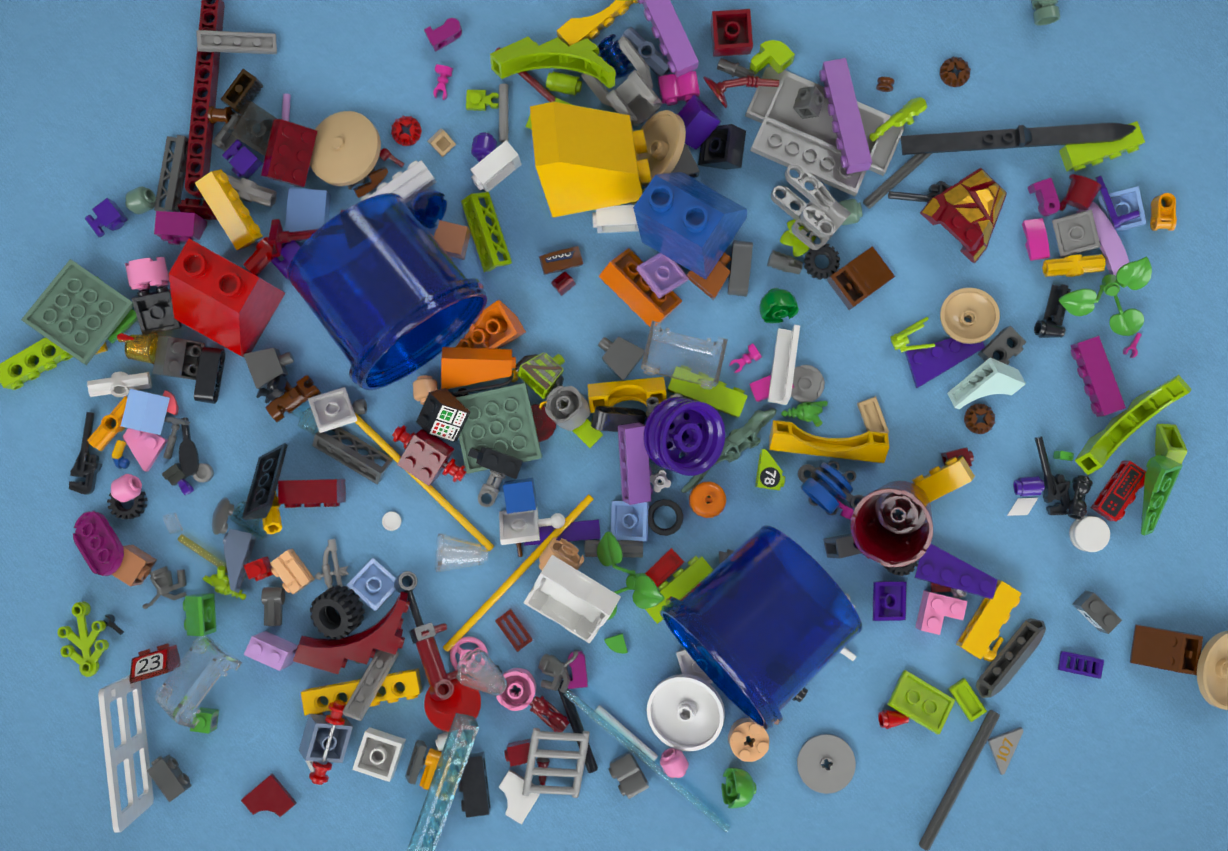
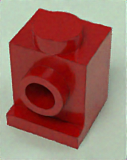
[243,557,274,582]

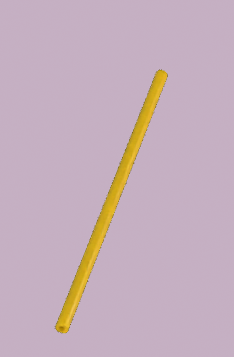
[355,413,495,552]
[443,494,594,652]

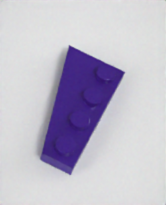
[905,338,985,388]

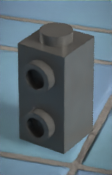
[147,755,192,802]

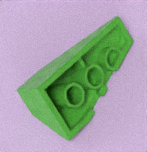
[1141,454,1183,536]

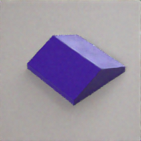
[872,581,907,621]

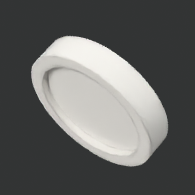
[382,512,402,531]

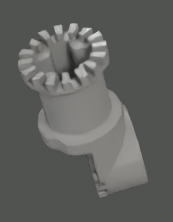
[478,470,506,507]

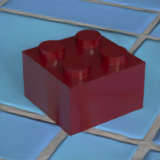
[710,9,753,57]

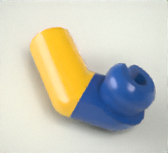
[112,440,130,469]

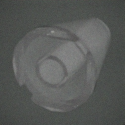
[435,533,488,572]
[456,649,507,696]

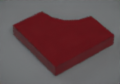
[241,773,296,817]

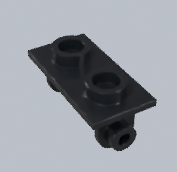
[1043,284,1071,326]

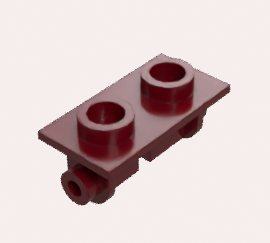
[177,198,217,220]

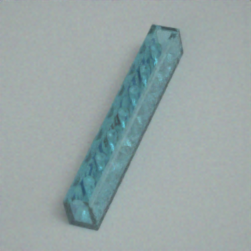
[407,713,479,851]

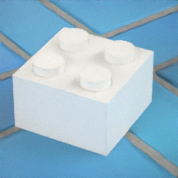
[352,727,406,782]

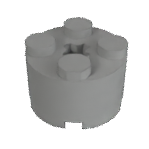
[545,386,590,431]

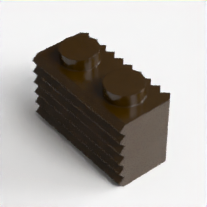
[221,69,263,115]

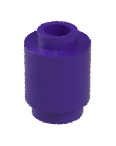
[1013,476,1045,497]

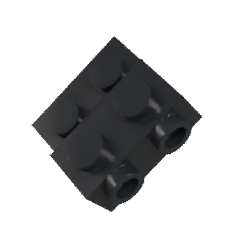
[131,286,182,335]

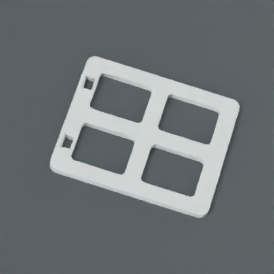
[98,674,154,833]

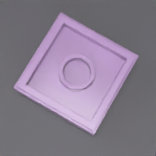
[636,253,689,298]

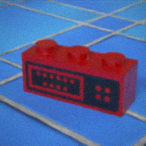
[1090,461,1146,522]

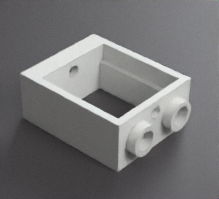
[470,140,522,192]
[592,205,639,233]

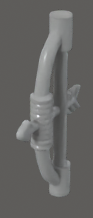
[315,539,349,589]

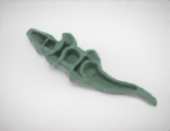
[681,408,776,493]

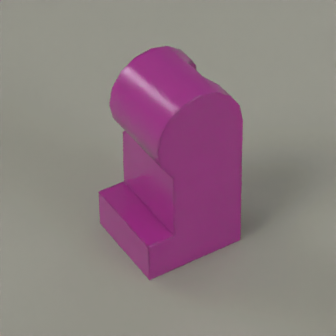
[424,18,462,52]
[1027,178,1060,216]
[568,650,588,689]

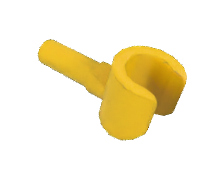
[983,637,1004,662]

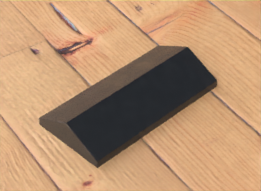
[242,443,288,520]

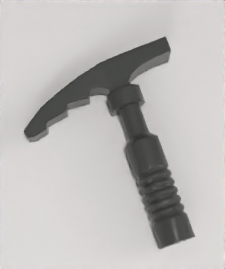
[163,417,190,459]

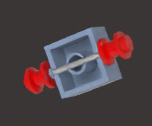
[299,700,353,785]

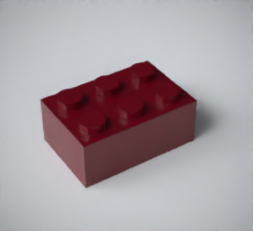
[261,119,318,187]
[278,479,346,508]

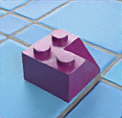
[154,211,208,245]

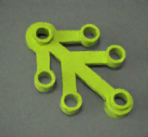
[57,601,109,677]

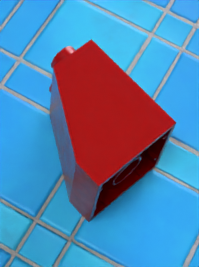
[168,239,285,357]

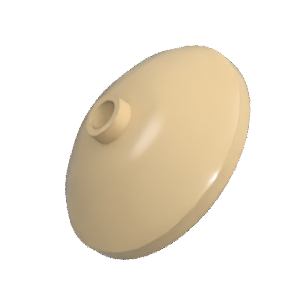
[940,288,1000,344]

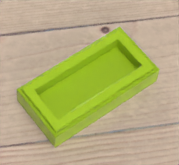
[948,678,987,722]

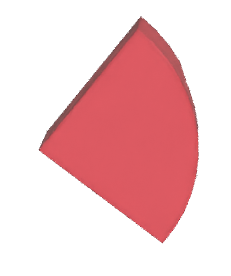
[162,390,179,415]

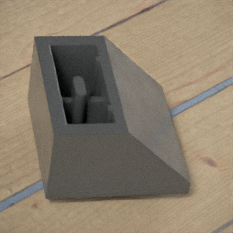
[152,336,205,380]

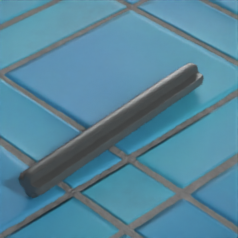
[863,153,932,209]

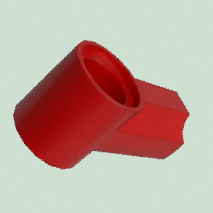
[243,237,278,276]

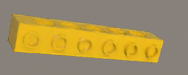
[301,668,423,716]

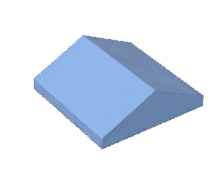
[1098,186,1147,232]
[121,388,170,435]
[611,501,649,541]
[346,558,396,612]

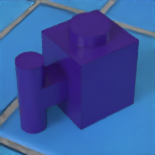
[222,139,263,179]
[85,198,128,237]
[271,240,312,279]

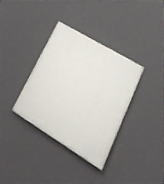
[1007,498,1038,516]

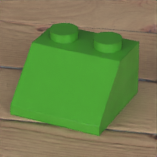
[183,593,216,636]

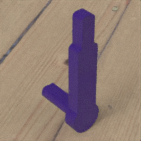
[1095,175,1140,229]

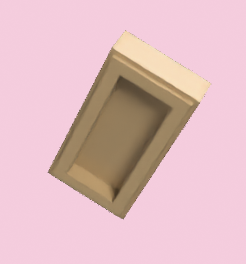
[857,397,889,433]

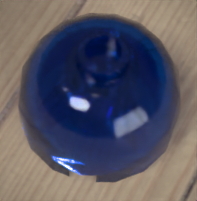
[410,189,447,229]

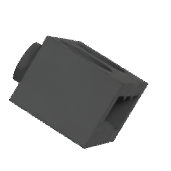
[978,326,1026,365]

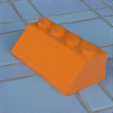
[599,248,682,330]

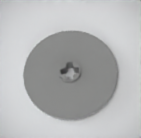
[797,734,856,794]

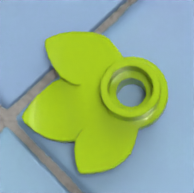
[780,219,817,257]

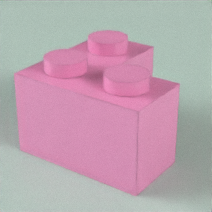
[915,590,967,635]

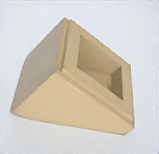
[427,129,456,157]

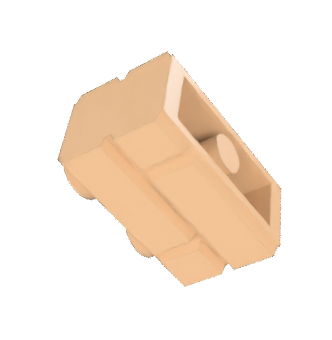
[270,549,315,594]

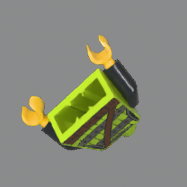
[511,352,565,409]

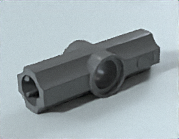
[585,540,643,558]

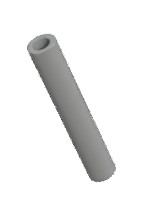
[499,84,508,142]

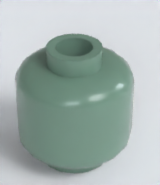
[125,186,156,215]
[838,199,863,225]

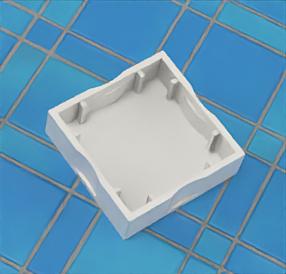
[524,555,621,643]

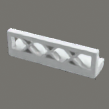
[768,325,800,405]

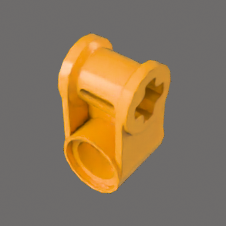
[1150,193,1177,231]

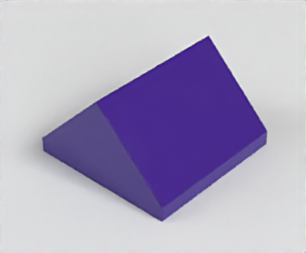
[677,95,722,150]

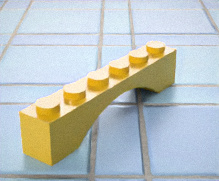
[557,0,638,47]
[769,420,890,463]

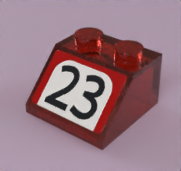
[129,643,182,684]

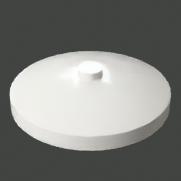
[647,674,725,751]

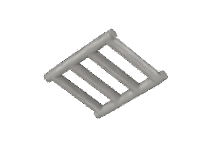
[522,728,590,798]

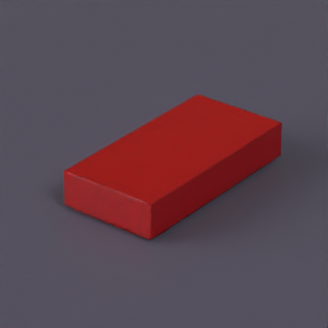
[645,548,684,588]

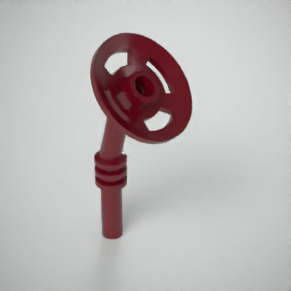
[703,75,779,108]

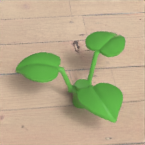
[1059,256,1152,336]
[597,531,665,620]

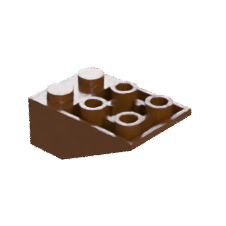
[827,246,895,310]
[1130,624,1203,675]

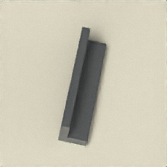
[154,135,189,212]
[312,427,393,485]

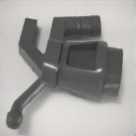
[142,566,187,609]
[539,651,578,693]

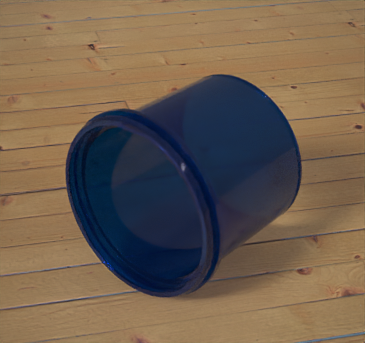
[287,193,487,391]
[660,525,863,730]

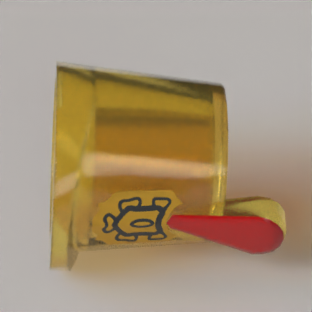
[117,332,159,364]

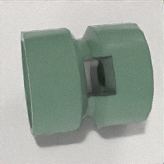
[1031,0,1060,26]

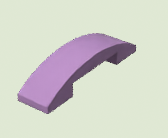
[1076,202,1129,276]

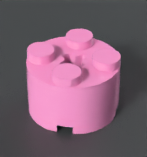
[125,257,169,291]
[496,668,536,711]

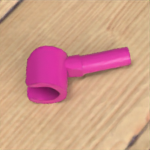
[1123,333,1142,358]
[836,498,854,519]

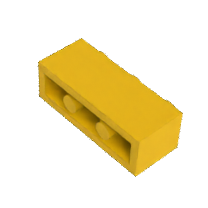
[912,457,975,502]

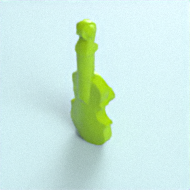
[869,97,927,141]

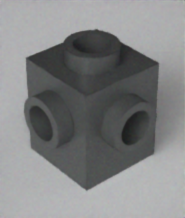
[793,86,825,119]

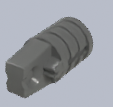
[767,250,803,274]

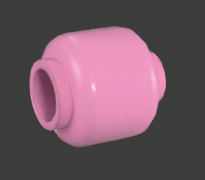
[111,474,142,502]
[660,748,689,778]

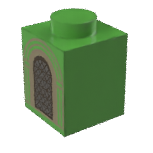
[190,707,219,734]

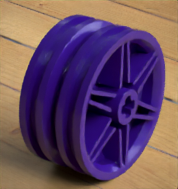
[644,397,725,476]

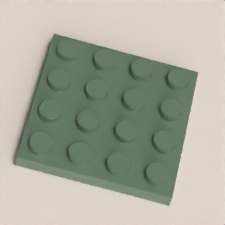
[21,259,134,366]
[455,383,542,474]

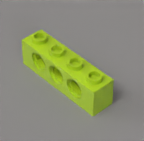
[0,337,73,390]

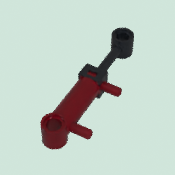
[394,571,463,701]

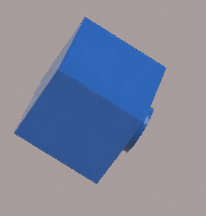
[503,478,537,514]

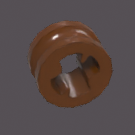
[876,77,895,92]

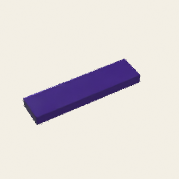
[524,519,601,546]

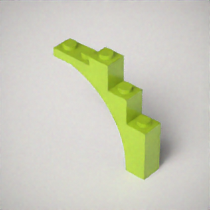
[490,36,616,89]
[1075,374,1192,475]

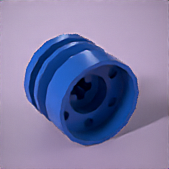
[800,462,853,514]

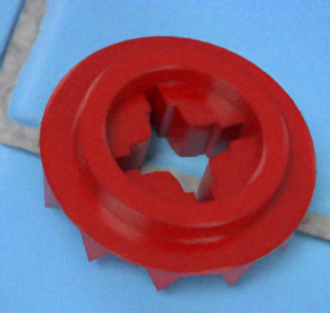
[391,115,422,146]

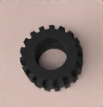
[310,585,365,640]

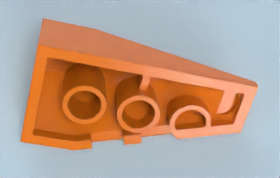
[456,300,526,349]

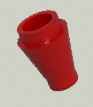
[878,710,909,729]

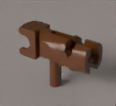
[265,375,321,423]

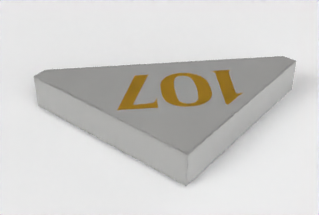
[987,727,1023,775]

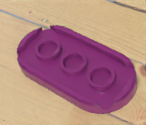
[73,511,124,576]

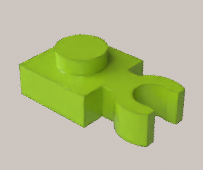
[466,90,499,111]

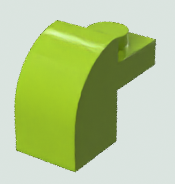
[750,40,795,75]

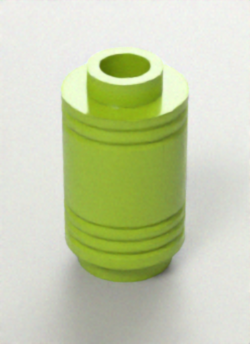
[546,71,582,96]

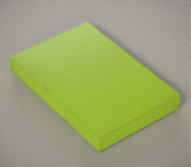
[887,670,955,735]

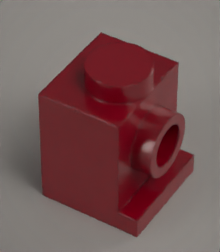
[941,447,974,467]

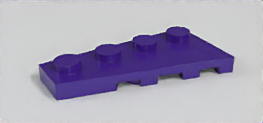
[914,544,998,599]

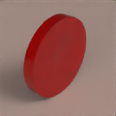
[424,676,481,732]

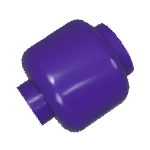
[471,132,497,162]

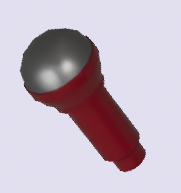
[536,757,550,785]

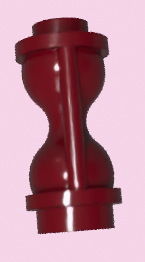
[529,695,570,732]

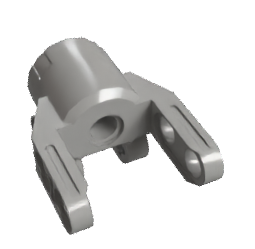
[581,36,662,126]
[771,164,851,250]

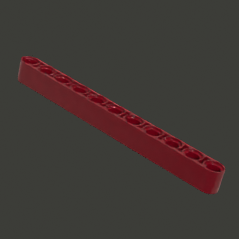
[185,0,225,198]

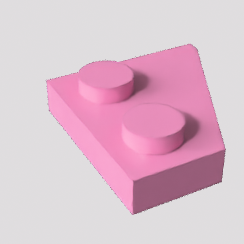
[123,428,168,472]

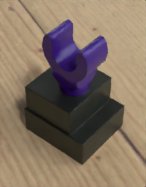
[162,463,194,495]

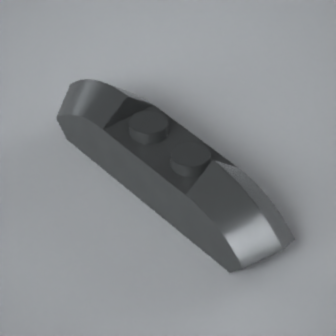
[976,618,1046,698]

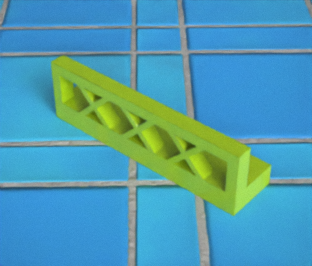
[461,192,512,272]

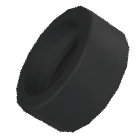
[648,499,683,536]

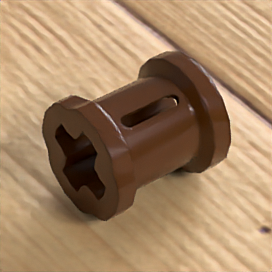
[208,106,233,124]

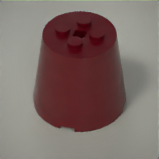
[851,481,933,567]

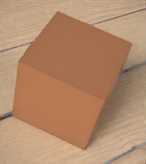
[433,220,471,260]
[112,545,157,587]

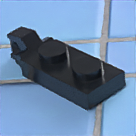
[468,447,523,479]

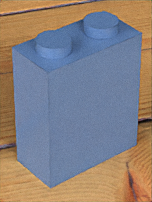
[285,188,331,242]

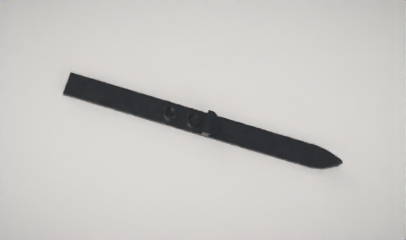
[900,123,1136,155]

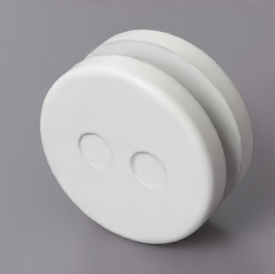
[1069,516,1110,552]

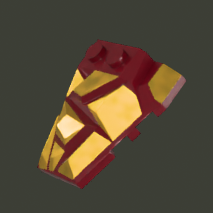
[920,168,1007,263]

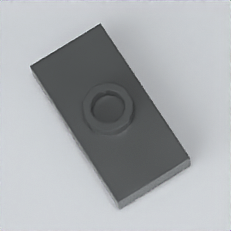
[405,740,427,785]

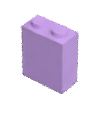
[244,631,298,671]

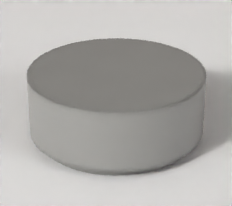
[193,463,214,482]

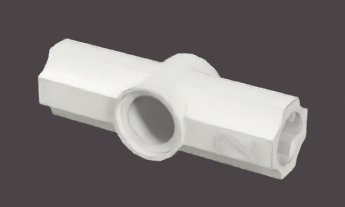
[87,372,152,397]

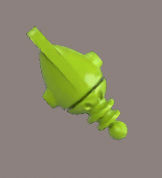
[202,566,246,600]

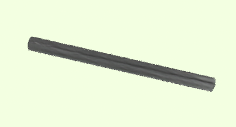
[919,710,1000,851]

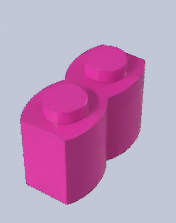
[658,71,700,106]

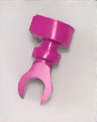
[433,64,453,100]
[729,343,762,373]

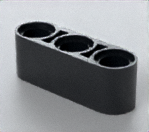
[194,347,225,404]
[591,406,646,432]

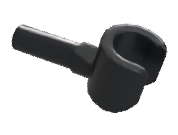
[103,614,124,635]

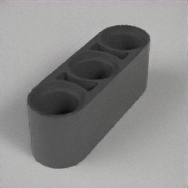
[728,240,753,297]

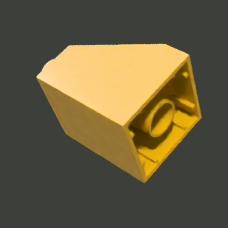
[530,102,652,217]

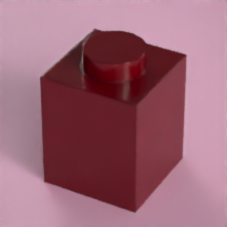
[504,738,531,767]

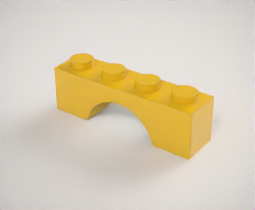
[588,377,667,413]

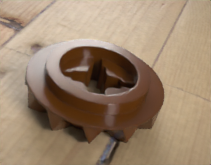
[940,56,971,87]
[964,404,996,434]

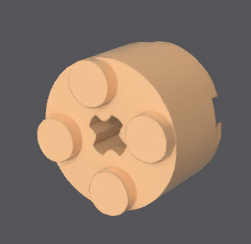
[539,537,584,570]
[728,718,769,762]

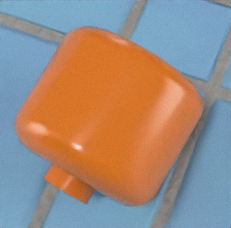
[689,482,726,518]

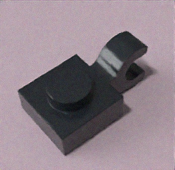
[256,375,287,403]

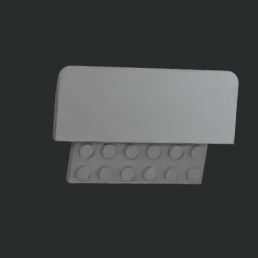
[745,66,904,196]

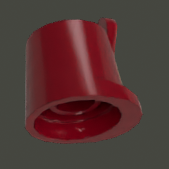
[1059,174,1102,211]

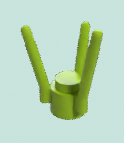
[890,317,935,353]

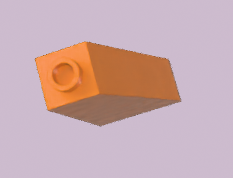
[441,347,516,389]

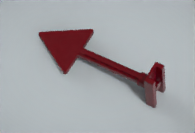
[268,210,386,257]

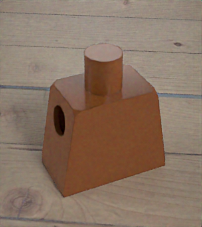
[686,252,731,300]

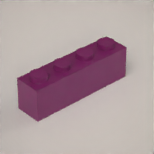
[1070,336,1126,417]

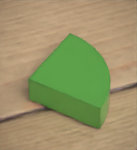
[1053,451,1074,461]
[604,633,628,654]

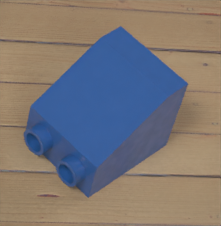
[633,172,747,279]

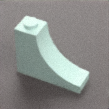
[947,358,1026,409]

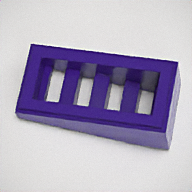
[1057,651,1104,679]

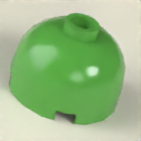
[721,768,757,808]

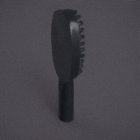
[179,417,199,476]

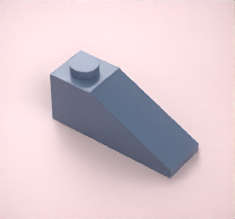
[223,529,256,593]

